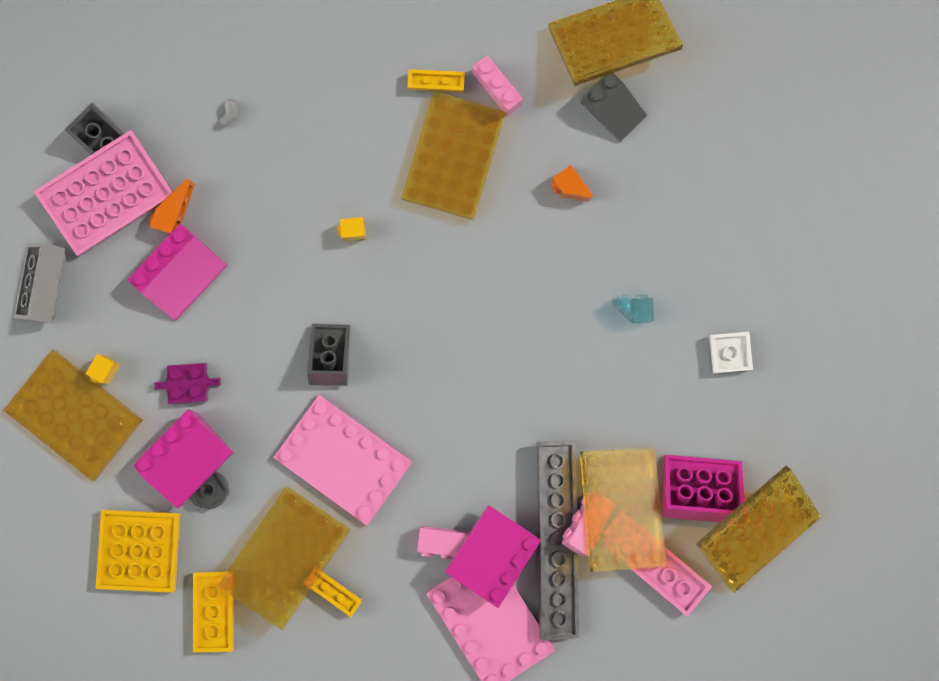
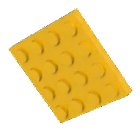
[95,509,181,593]

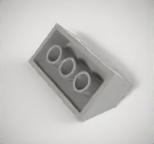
[14,243,66,323]

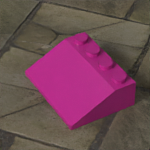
[127,224,228,321]
[132,409,234,509]
[662,455,746,524]
[445,505,541,608]

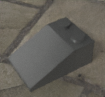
[581,70,647,142]
[64,102,125,155]
[307,324,350,386]

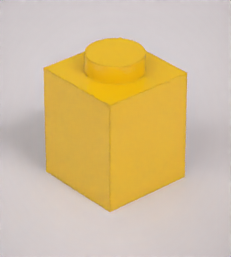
[337,217,366,241]
[85,354,120,385]

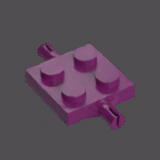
[154,363,221,404]

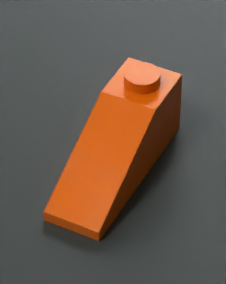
[150,179,195,235]

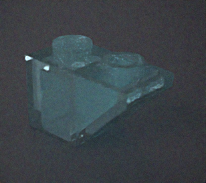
[612,295,654,323]

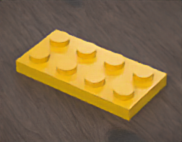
[193,571,234,652]

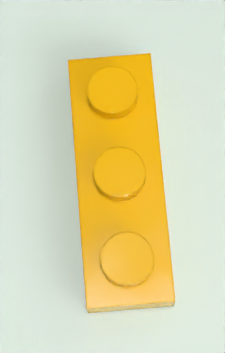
[407,69,465,93]
[304,566,363,617]

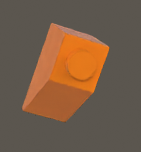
[551,165,593,202]

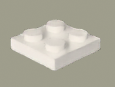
[709,332,753,373]

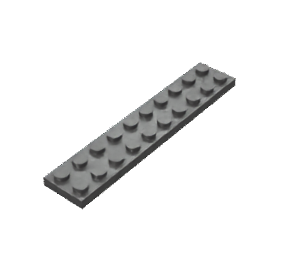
[536,441,579,641]

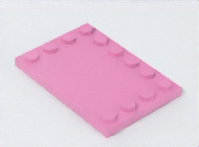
[33,130,173,256]
[273,395,412,525]
[426,576,555,681]

